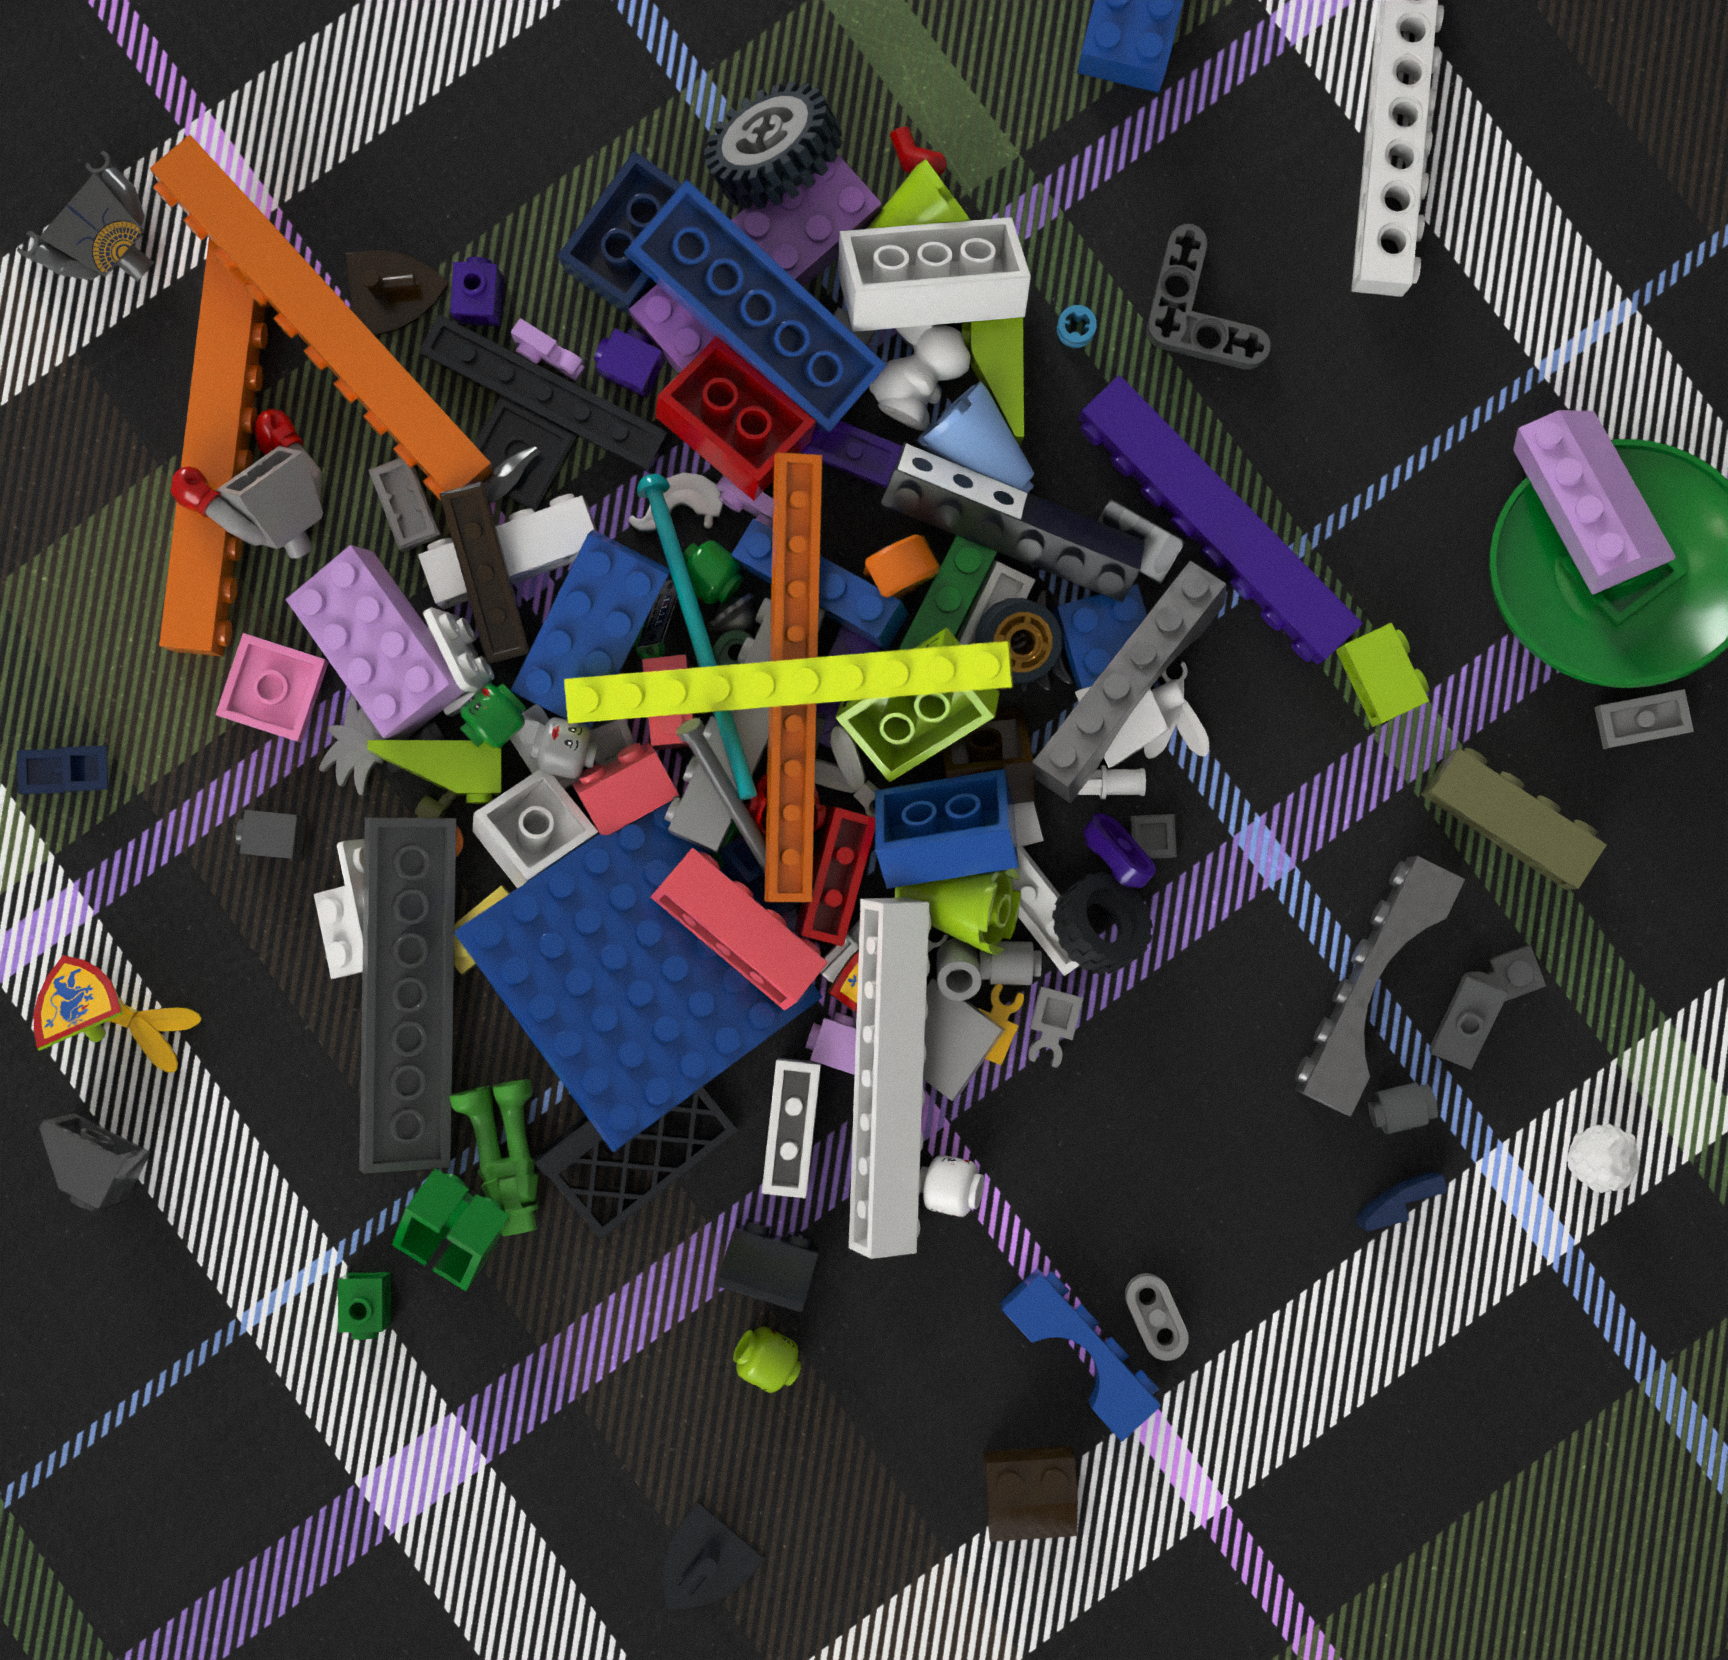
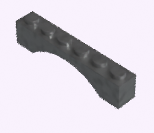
[1032,561,1226,803]
[1295,856,1465,1116]

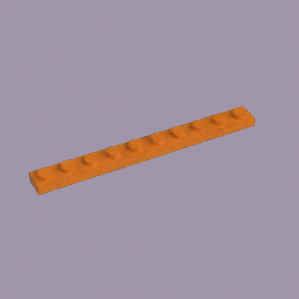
[764,453,822,902]

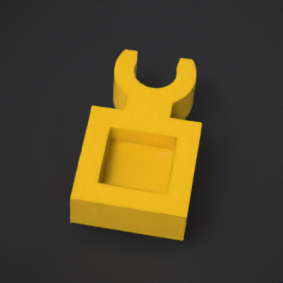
[977,984,1024,1065]

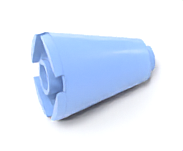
[917,381,1034,493]

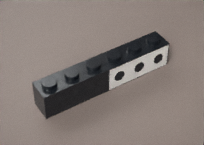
[880,442,1145,603]

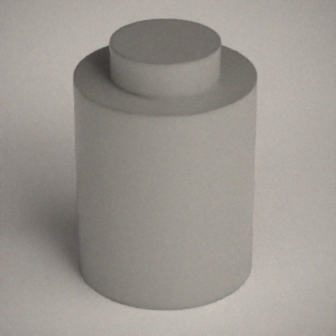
[936,938,981,1001]

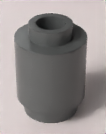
[1368,1082,1438,1135]

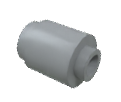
[979,941,1042,985]

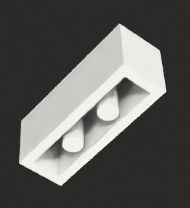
[762,1058,821,1198]

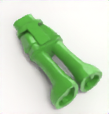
[449,1079,539,1236]

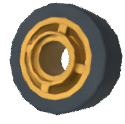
[975,598,1062,683]

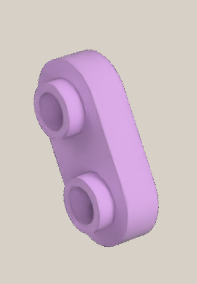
[716,475,773,529]

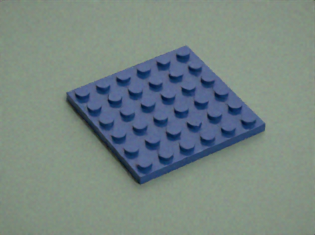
[454,801,822,1152]

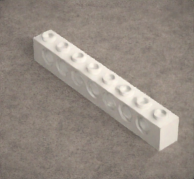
[1351,0,1444,297]

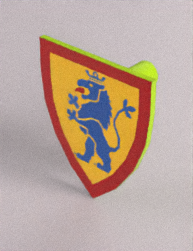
[33,955,123,1051]

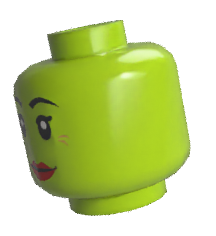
[733,1326,801,1393]

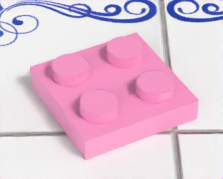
[215,633,329,743]

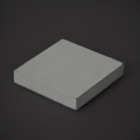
[923,978,1005,1101]

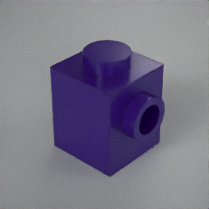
[450,257,503,327]
[594,328,665,399]

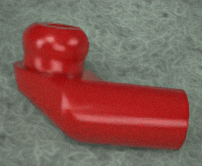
[890,126,947,176]

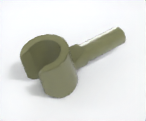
[415,791,457,818]

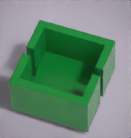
[392,1168,510,1291]

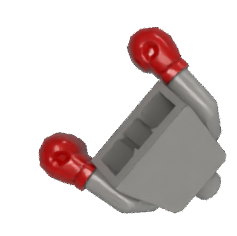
[171,409,323,558]

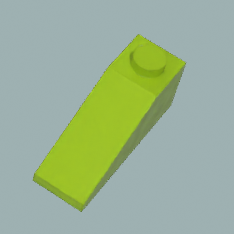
[961,317,1024,446]
[367,740,501,804]

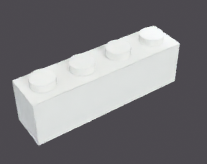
[418,494,597,610]

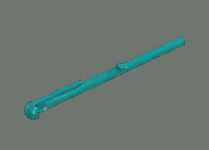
[637,474,757,800]

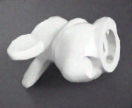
[869,325,971,431]

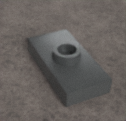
[1429,972,1508,1070]

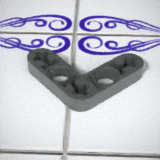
[1146,224,1271,370]

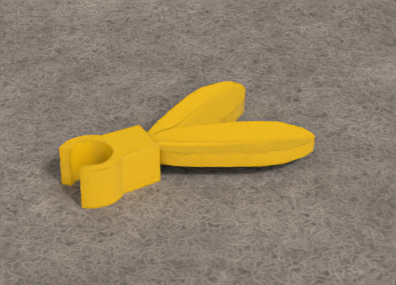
[106,998,202,1073]

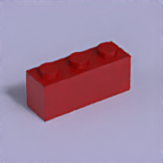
[794,806,875,946]

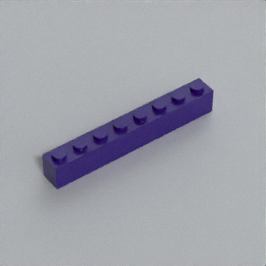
[1078,375,1363,665]

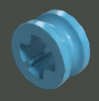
[1057,305,1097,348]

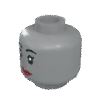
[531,717,599,779]

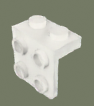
[423,607,494,717]

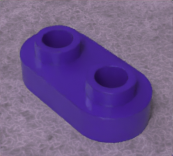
[1083,813,1156,888]

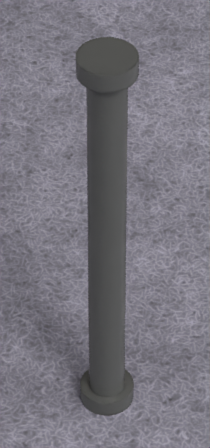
[676,718,766,873]

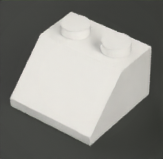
[472,769,598,889]

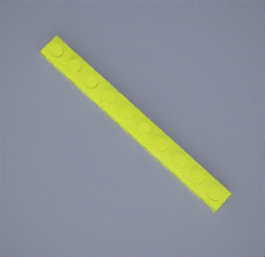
[564,641,1013,724]

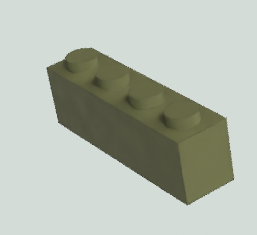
[1421,748,1607,890]

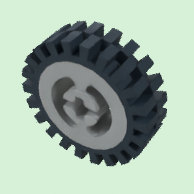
[704,82,842,209]

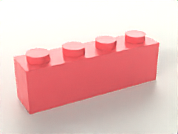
[650,848,828,1011]

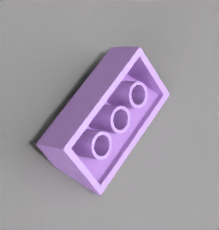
[1513,410,1676,595]

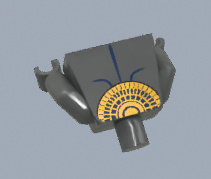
[17,151,154,282]

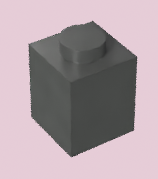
[236,810,308,860]

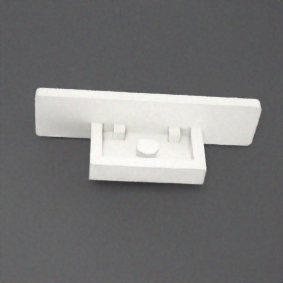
[314,839,365,979]

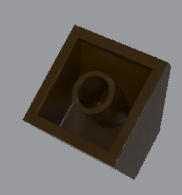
[941,706,1035,804]
[983,1446,1078,1542]

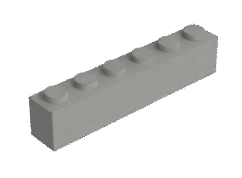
[664,597,826,855]

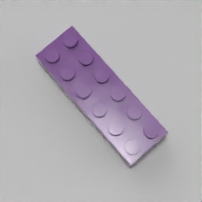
[629,154,882,374]

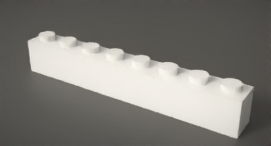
[849,897,931,1259]

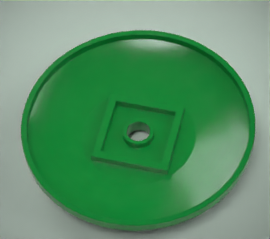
[1489,439,1728,688]

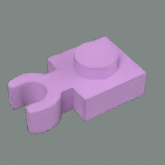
[511,318,585,382]

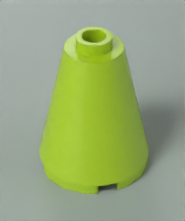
[866,159,971,229]
[895,868,1021,955]

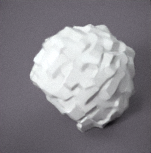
[1566,1123,1639,1193]

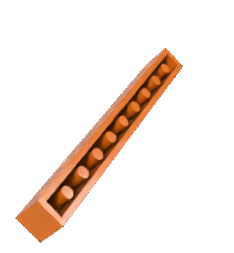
[150,134,493,501]
[159,238,271,657]

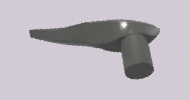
[476,446,540,504]

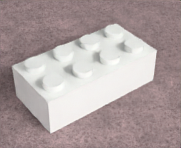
[838,217,1031,332]

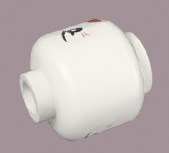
[919,1155,984,1217]

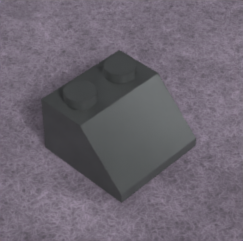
[39,1113,151,1211]

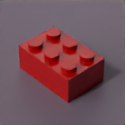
[655,336,816,501]

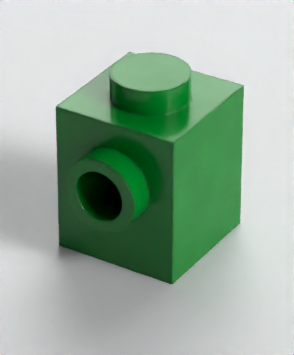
[338,1272,391,1340]

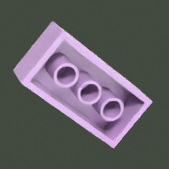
[286,545,465,740]

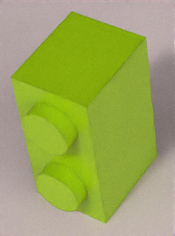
[1336,622,1429,727]

